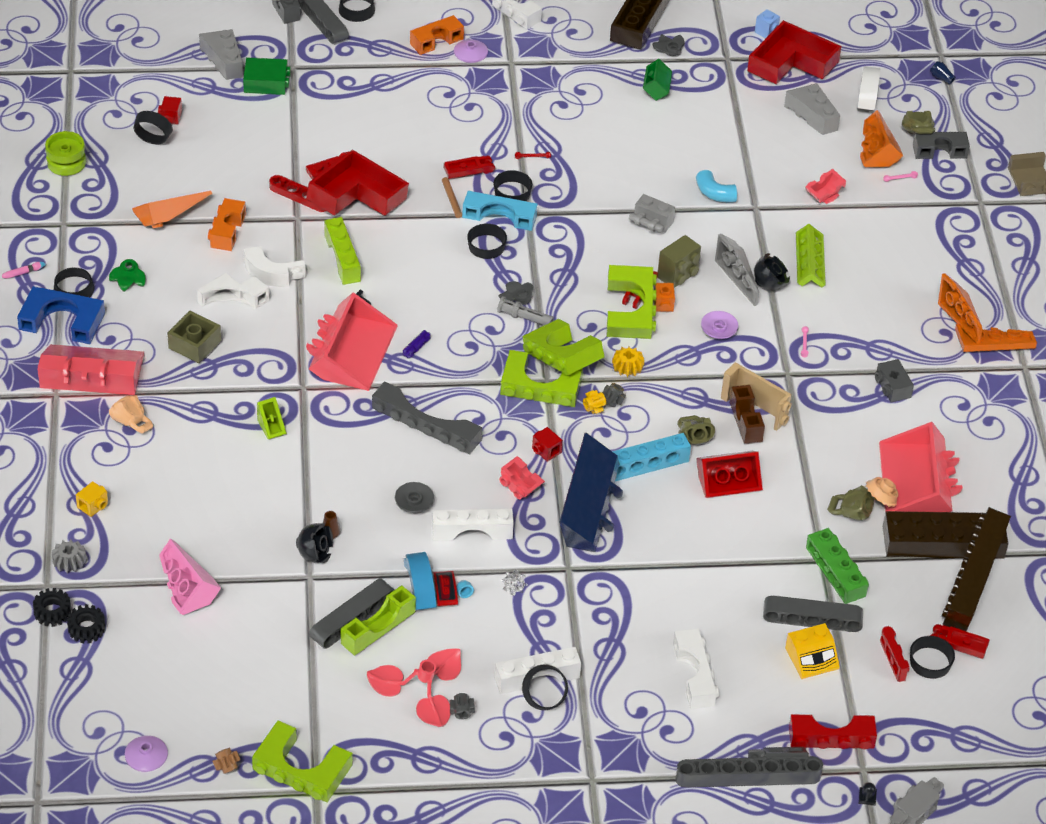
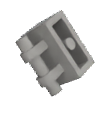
[629,194,675,233]

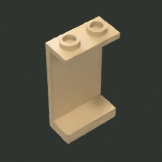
[721,362,792,431]

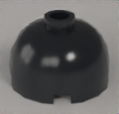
[754,253,790,291]
[296,523,333,563]

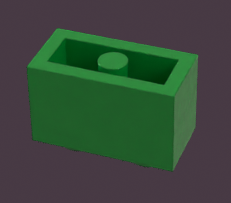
[643,59,672,101]

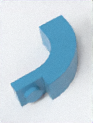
[403,552,436,610]

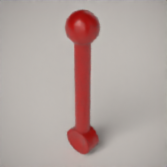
[515,152,551,159]

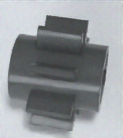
[602,383,626,407]
[449,693,475,719]

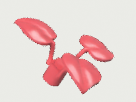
[367,649,461,727]

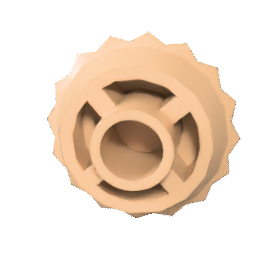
[865,477,898,507]

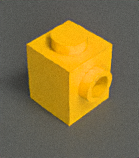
[76,481,108,517]

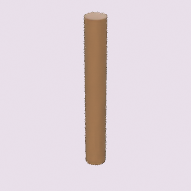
[442,177,462,218]

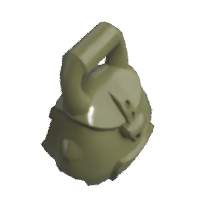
[902,111,935,134]
[677,415,715,445]
[827,485,874,521]

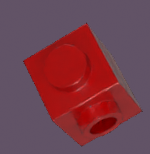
[158,96,182,125]
[532,427,563,462]

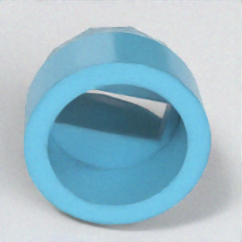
[456,580,474,598]

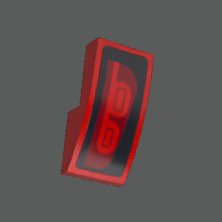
[433,571,458,606]

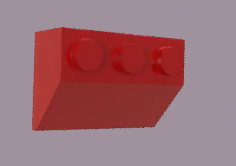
[696,450,763,498]

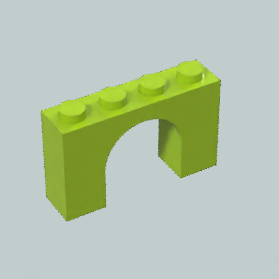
[606,265,657,339]
[522,319,605,375]
[500,350,583,407]
[252,720,352,803]

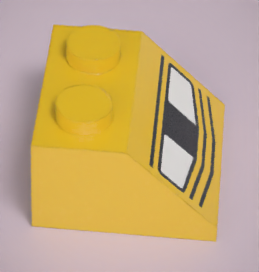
[785,623,840,679]

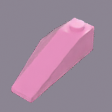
[159,539,221,615]

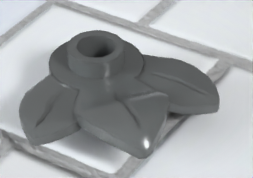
[652,34,685,56]
[498,281,534,305]

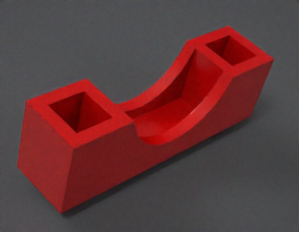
[789,714,877,749]

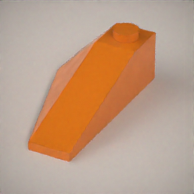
[860,110,903,167]
[132,191,212,229]
[938,273,982,344]

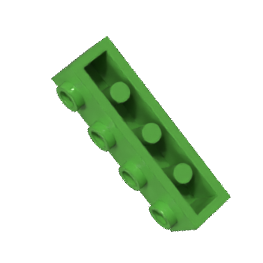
[806,528,869,604]

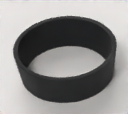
[339,0,375,22]
[133,111,173,145]
[493,170,532,201]
[467,223,507,259]
[53,267,94,298]
[910,636,955,679]
[522,664,568,710]

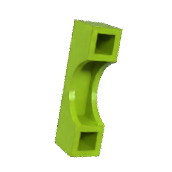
[324,217,361,285]
[341,585,416,656]

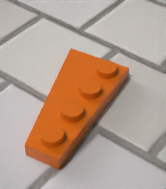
[955,324,1037,352]

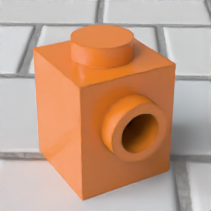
[654,283,675,312]

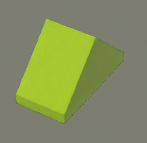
[257,397,286,439]

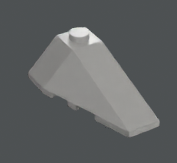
[715,234,759,306]

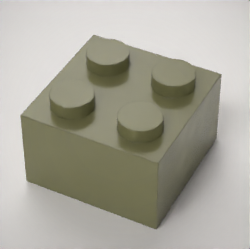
[658,235,701,288]
[167,311,221,363]

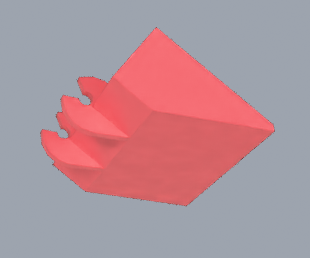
[306,292,398,391]
[37,344,144,395]
[879,422,963,512]

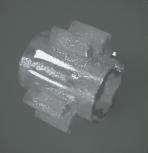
[501,569,528,596]

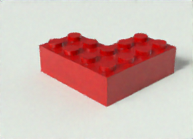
[747,20,842,84]
[306,149,409,216]

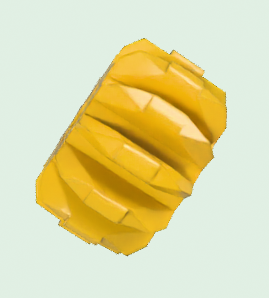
[612,346,644,377]

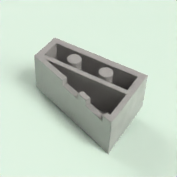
[199,29,243,80]
[784,83,840,135]

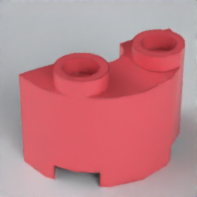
[805,169,846,204]
[499,456,545,500]

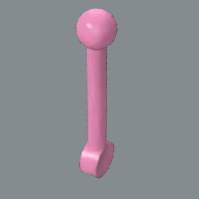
[883,171,918,182]
[801,326,809,357]

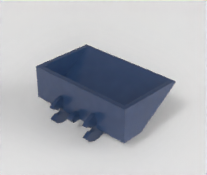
[559,433,623,552]

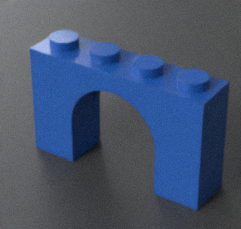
[17,286,105,344]

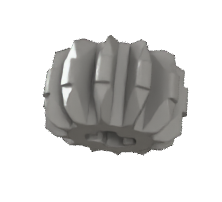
[52,539,86,573]

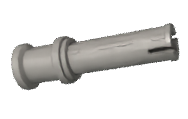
[497,296,554,325]

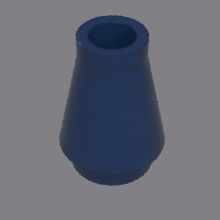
[930,61,956,85]

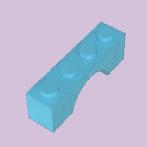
[462,191,538,231]

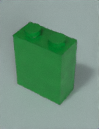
[243,57,291,95]

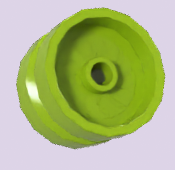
[45,131,86,176]

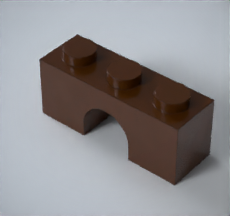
[729,384,765,444]

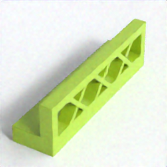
[796,224,826,288]

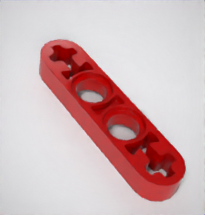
[269,175,326,212]

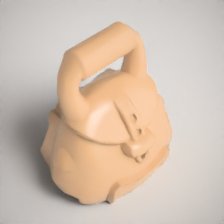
[109,395,153,433]

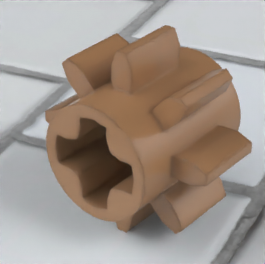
[212,747,241,774]

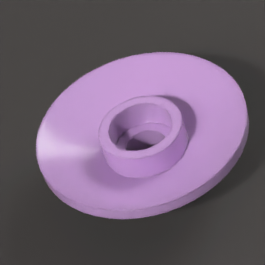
[454,39,488,63]
[701,311,738,339]
[125,736,168,772]

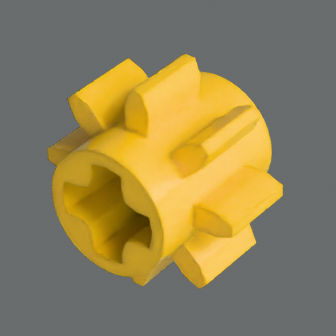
[583,390,606,414]

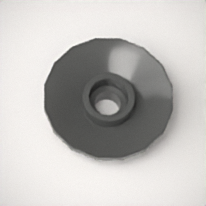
[395,482,434,513]

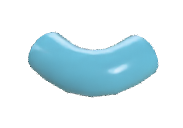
[696,170,737,203]

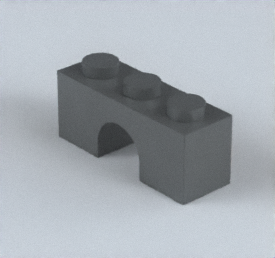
[913,132,970,159]

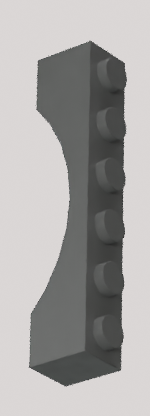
[372,381,482,455]

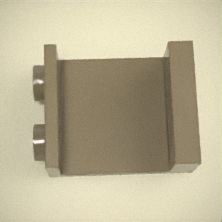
[1008,152,1046,196]

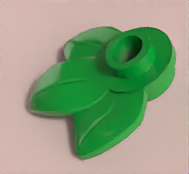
[109,259,146,292]

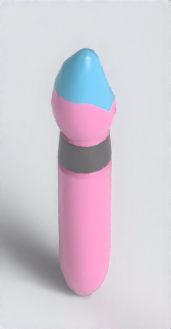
[2,262,46,279]

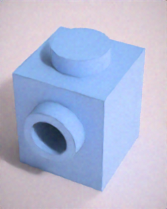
[755,9,780,38]

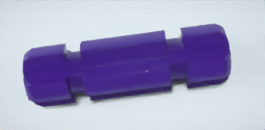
[403,330,430,358]

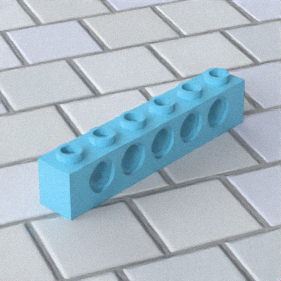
[575,433,691,481]

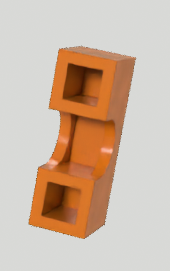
[410,15,464,55]
[208,198,246,251]

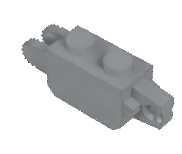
[890,777,944,824]

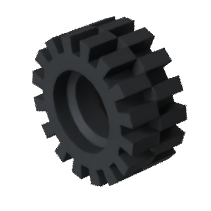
[33,588,71,627]
[67,604,105,644]

